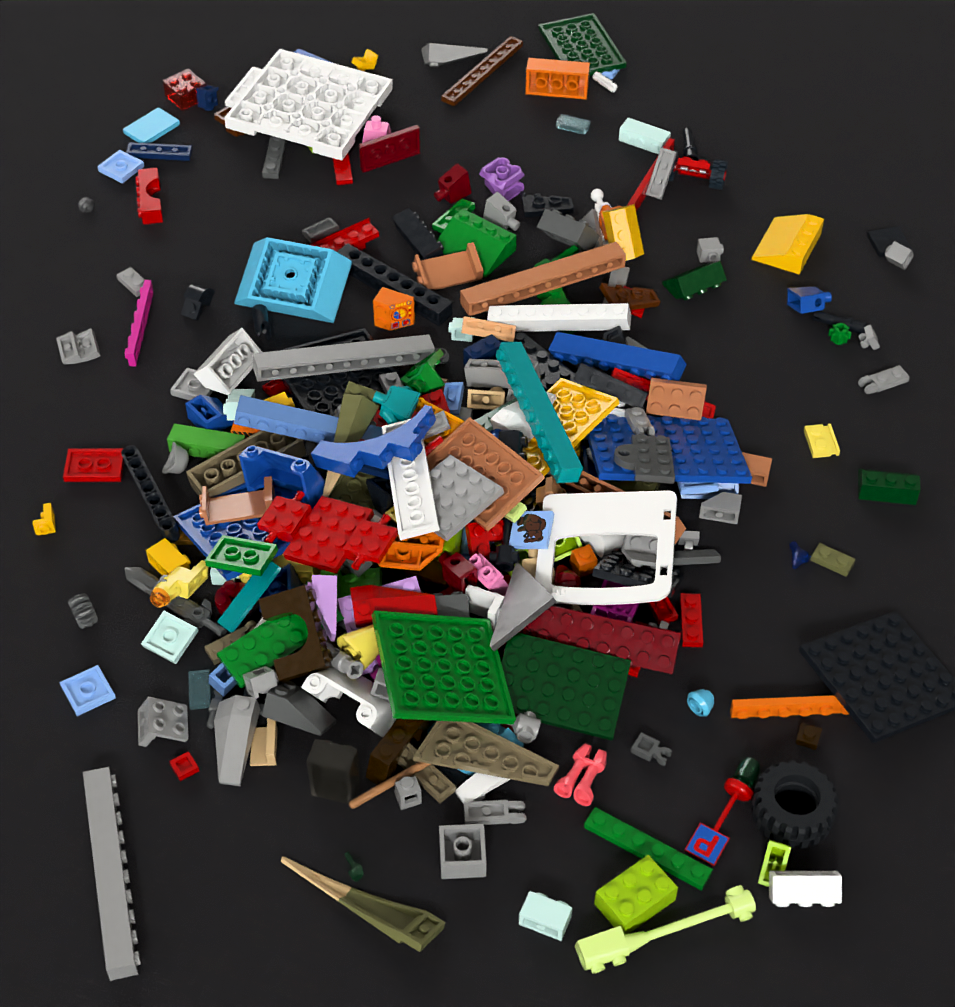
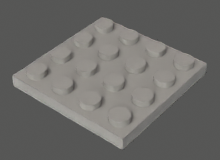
[429,455,504,541]

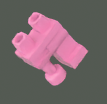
[468,553,508,596]

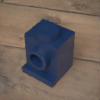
[196,85,218,110]

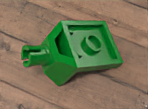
[400,349,445,396]

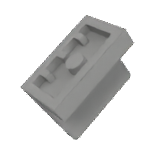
[621,535,667,570]
[138,696,188,747]

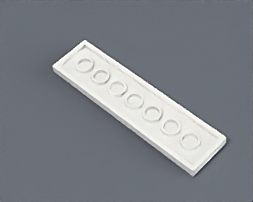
[382,419,440,540]

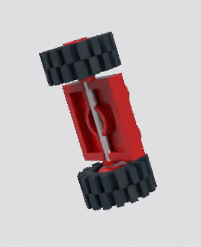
[668,152,728,190]

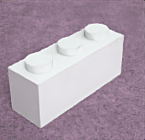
[769,871,842,907]

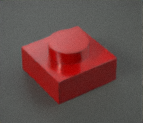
[169,751,199,781]

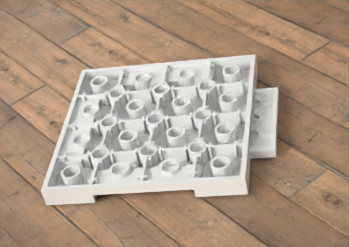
[225,49,392,160]

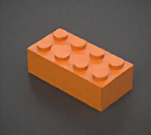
[526,58,590,99]

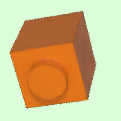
[569,544,598,577]

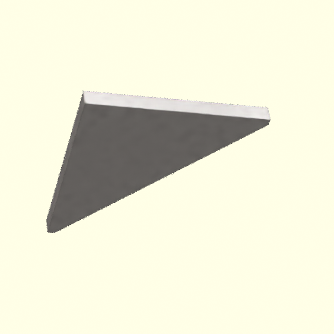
[489,562,556,651]

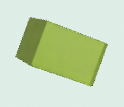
[758,840,791,887]

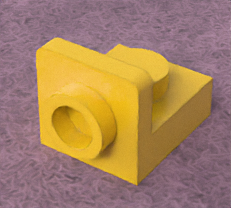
[32,503,56,535]

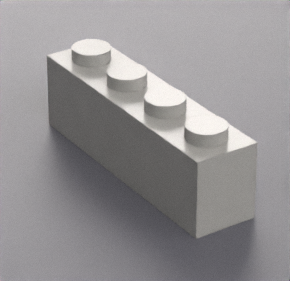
[464,359,541,390]

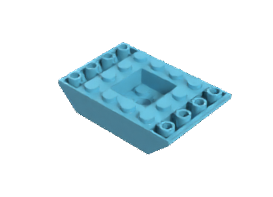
[234,237,352,323]

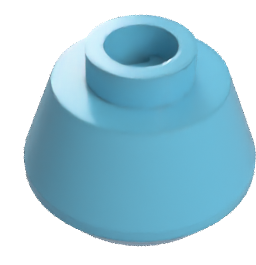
[687,689,714,717]

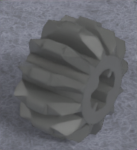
[68,593,98,629]

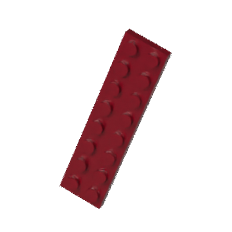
[518,605,681,674]

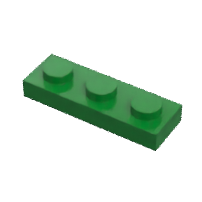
[432,199,475,233]

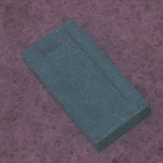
[556,114,590,134]
[188,669,211,710]

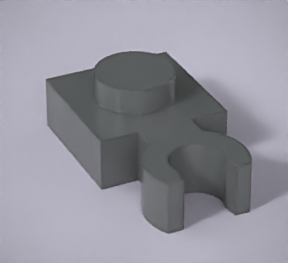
[631,732,672,766]

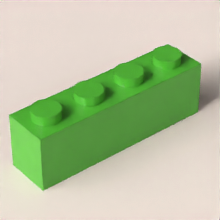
[167,424,246,459]

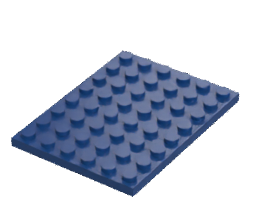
[587,414,752,484]

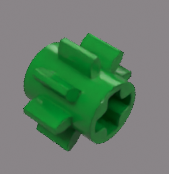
[828,323,852,345]

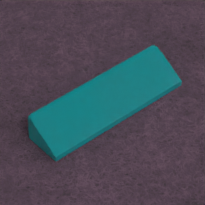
[218,561,281,633]

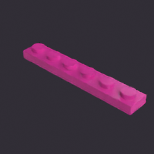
[125,280,154,366]

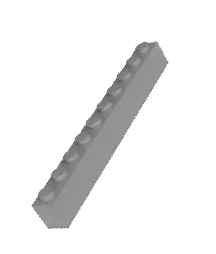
[253,334,435,382]
[83,767,141,981]

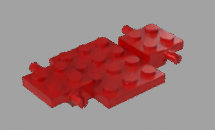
[257,490,398,574]

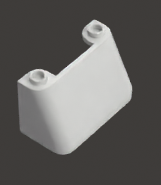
[301,667,396,737]

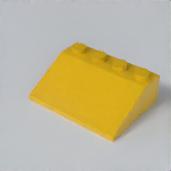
[752,214,824,275]

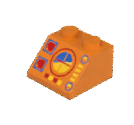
[373,287,415,331]

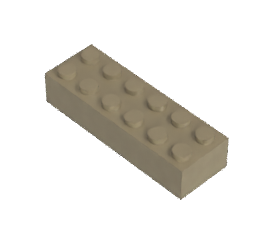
[186,430,307,498]

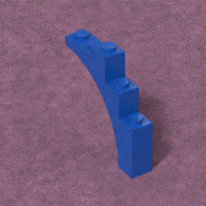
[311,405,436,478]

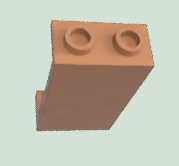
[412,242,483,291]
[199,476,275,525]

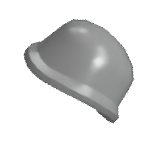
[162,442,189,474]

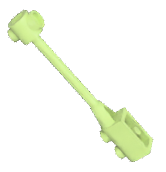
[575,885,756,974]

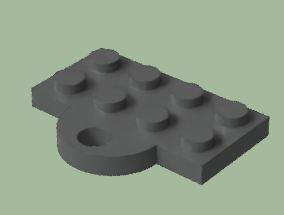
[614,434,675,484]

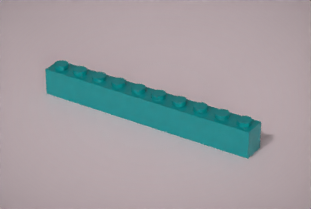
[496,342,583,483]

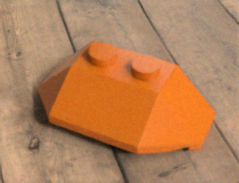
[378,528,445,571]

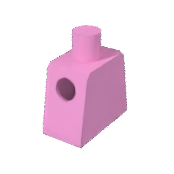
[362,116,391,143]

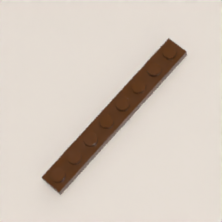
[441,36,523,106]

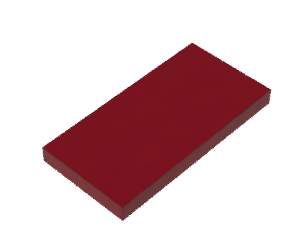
[359,125,420,173]

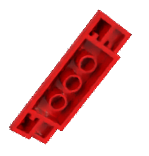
[290,217,379,276]

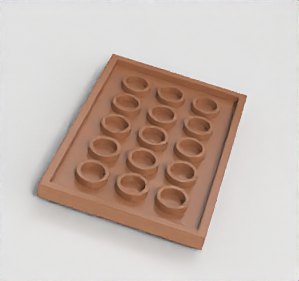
[427,417,545,532]

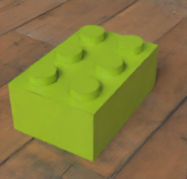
[594,855,678,935]

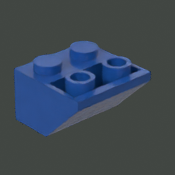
[185,394,234,431]

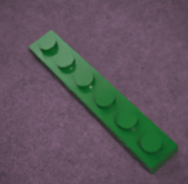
[584,807,713,891]

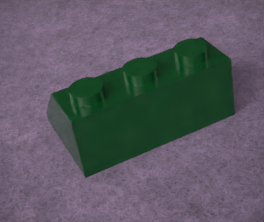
[662,261,727,300]
[858,469,920,505]

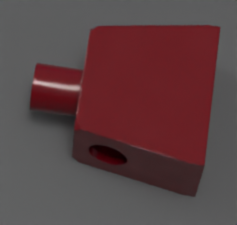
[434,163,472,203]
[438,553,478,594]

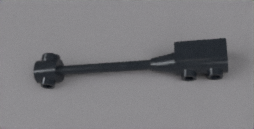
[489,430,528,572]

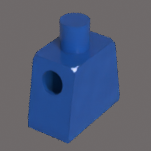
[787,287,832,314]

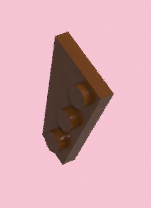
[599,283,660,310]

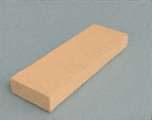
[461,316,516,342]

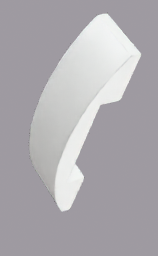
[455,773,510,804]

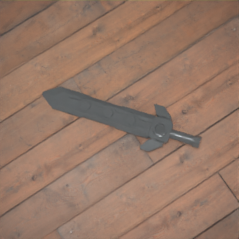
[124,567,227,637]

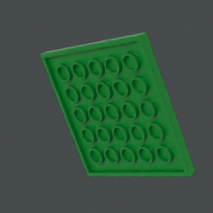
[372,611,516,724]

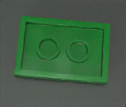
[205,535,278,576]

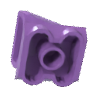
[479,157,525,201]

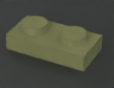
[810,543,856,577]

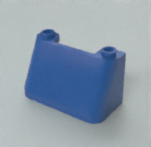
[239,445,326,508]

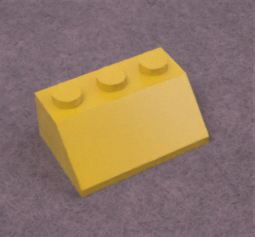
[602,204,644,261]

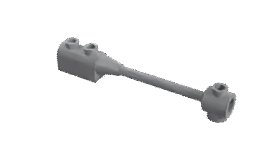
[370,667,541,743]

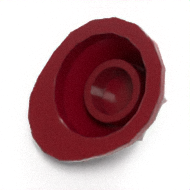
[554,565,582,588]

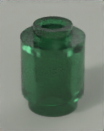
[732,757,760,788]

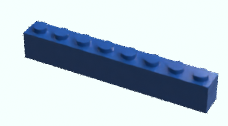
[549,332,687,381]

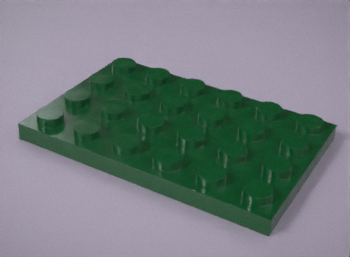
[539,13,627,76]
[501,633,631,740]

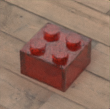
[163,69,206,111]

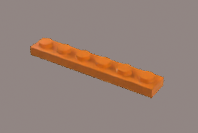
[730,695,849,719]

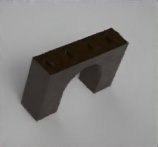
[258,585,333,681]
[366,719,432,785]

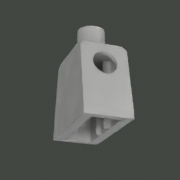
[483,192,521,231]

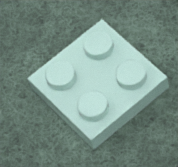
[141,611,199,664]

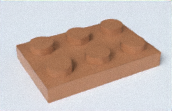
[646,378,707,421]

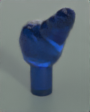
[789,541,810,569]

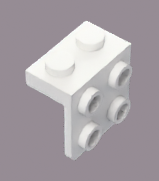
[466,585,505,632]

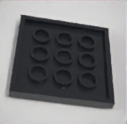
[592,551,685,598]

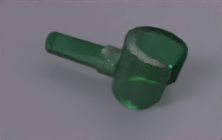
[344,852,364,882]

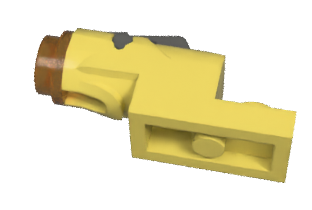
[150,560,208,608]

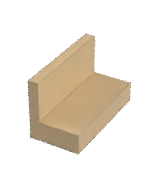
[250,718,278,766]

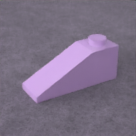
[307,575,337,642]

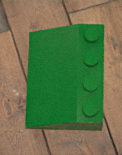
[437,208,516,277]

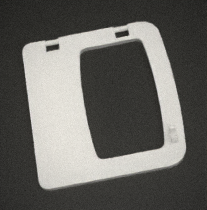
[535,491,677,605]

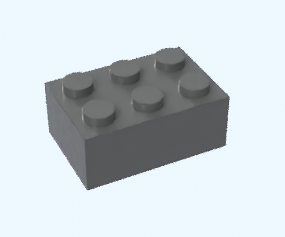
[537,209,600,251]

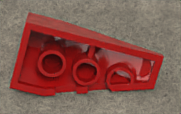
[350,585,438,628]

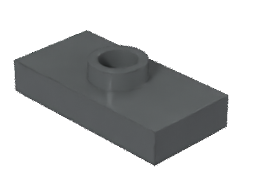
[302,217,339,243]

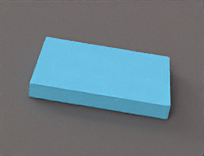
[123,107,180,143]

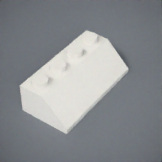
[194,328,262,395]

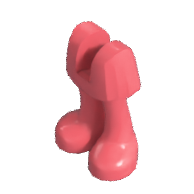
[554,743,607,806]

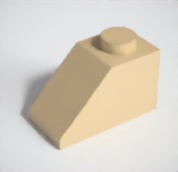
[467,389,505,410]

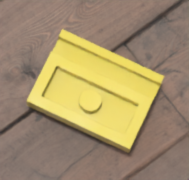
[804,423,840,458]

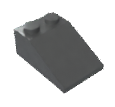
[262,681,337,736]

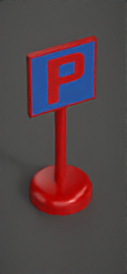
[684,778,754,866]

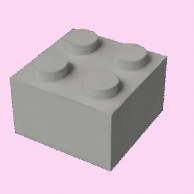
[439,824,486,879]

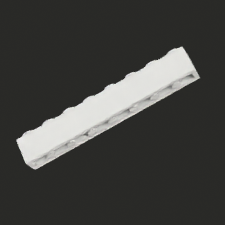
[487,303,631,332]

